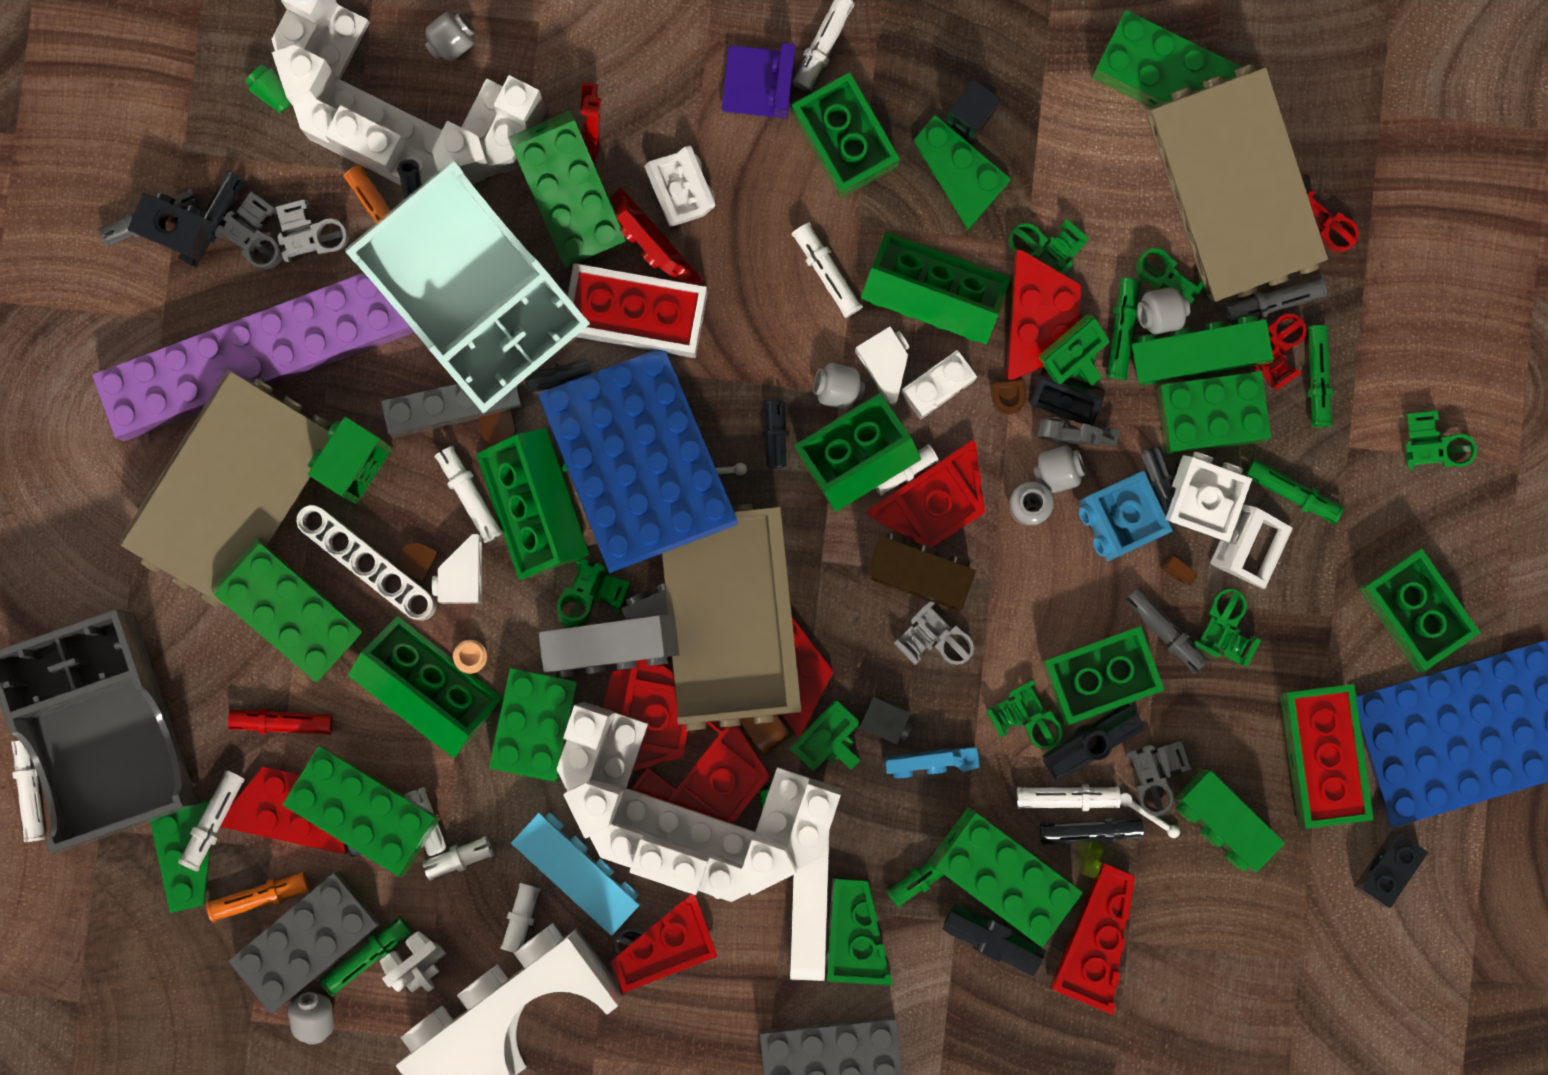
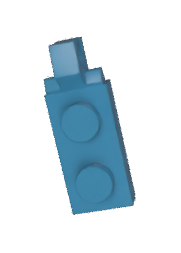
[883,746,979,778]

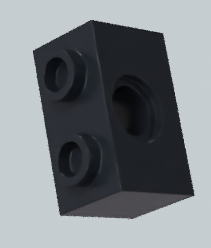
[946,79,1000,144]
[127,191,213,260]
[1354,831,1429,909]

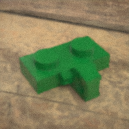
[1038,314,1110,386]
[789,700,860,772]

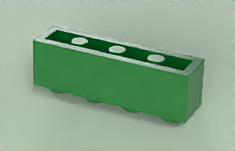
[1132,315,1273,386]

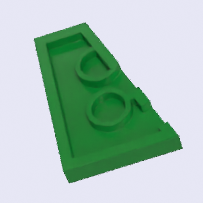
[913,115,1011,232]
[150,799,211,913]
[824,878,893,986]

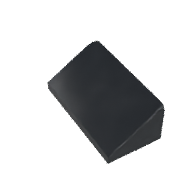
[1029,367,1105,426]

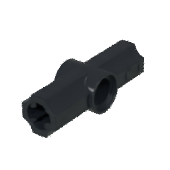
[1042,704,1143,782]
[942,903,1046,976]

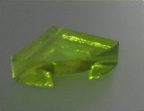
[1080,841,1104,878]

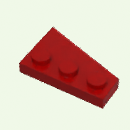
[609,894,718,994]

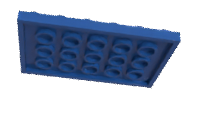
[538,350,738,573]
[1356,641,1548,828]

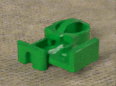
[1008,219,1089,275]
[1135,248,1203,304]
[1404,410,1477,471]
[557,559,630,628]
[1192,589,1261,667]
[985,681,1063,749]

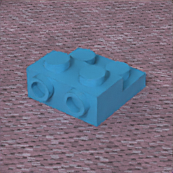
[1078,471,1173,562]

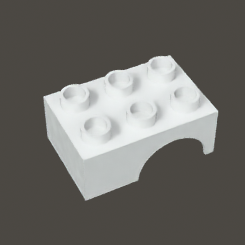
[396,923,625,1075]

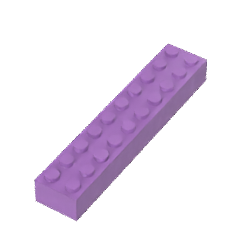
[92,273,415,442]

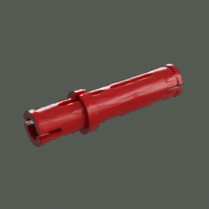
[228,707,333,735]

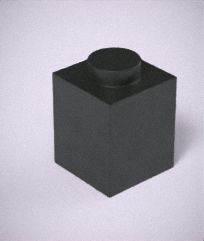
[859,697,913,744]

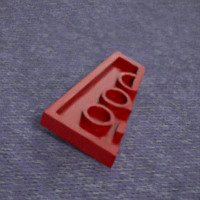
[1049,862,1135,1015]

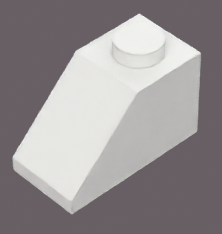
[855,327,909,408]
[432,534,482,604]

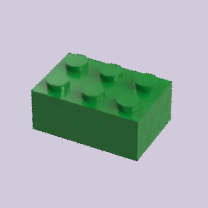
[791,72,900,199]
[1156,371,1271,455]
[794,393,922,512]
[307,417,393,504]
[1358,549,1481,672]
[1041,626,1164,725]
[489,668,579,782]
[1173,769,1285,873]

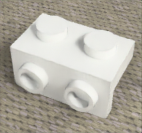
[644,145,715,227]

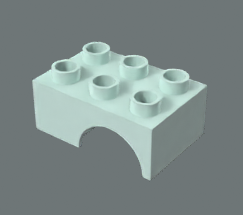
[345,161,590,413]

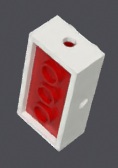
[568,263,708,358]

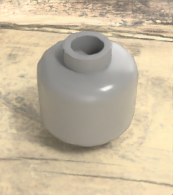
[425,11,475,62]
[1137,287,1190,334]
[813,363,865,410]
[1033,445,1086,494]
[1008,481,1054,526]
[288,992,335,1044]

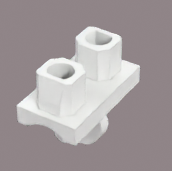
[380,931,446,993]

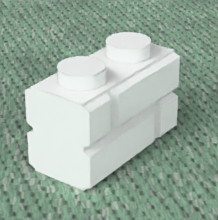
[901,350,977,420]

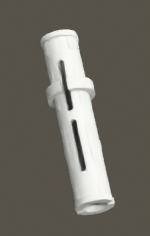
[792,0,855,92]
[792,222,863,318]
[434,446,503,543]
[11,740,46,842]
[178,770,245,872]
[1017,784,1120,811]

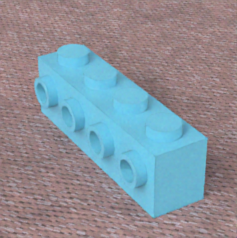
[511,812,641,936]

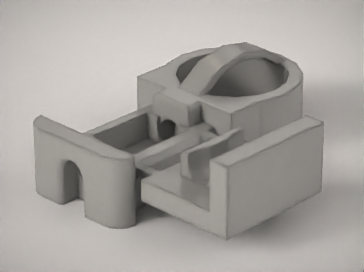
[276,199,350,262]
[893,602,974,665]

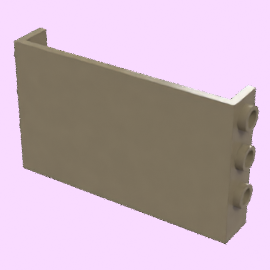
[1144,63,1328,302]
[120,368,332,608]
[662,504,801,731]

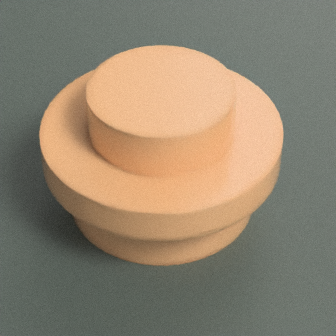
[453,640,487,674]

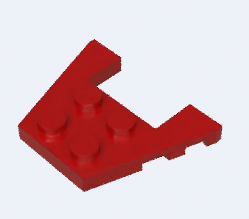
[630,721,770,824]

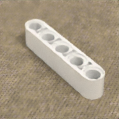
[297,505,436,621]
[790,831,829,981]

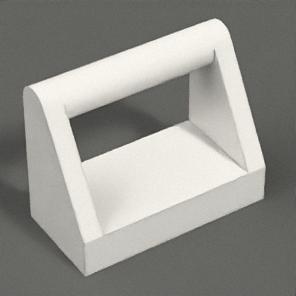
[1210,504,1293,589]

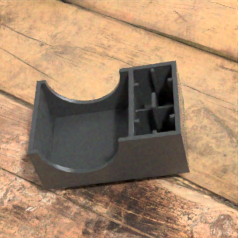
[0,609,199,853]

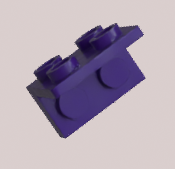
[722,43,795,119]

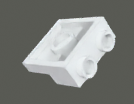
[1165,451,1252,542]

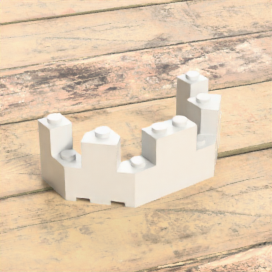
[271,0,547,185]
[557,702,842,902]

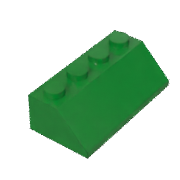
[861,231,1011,345]
[476,428,589,580]
[347,616,503,758]

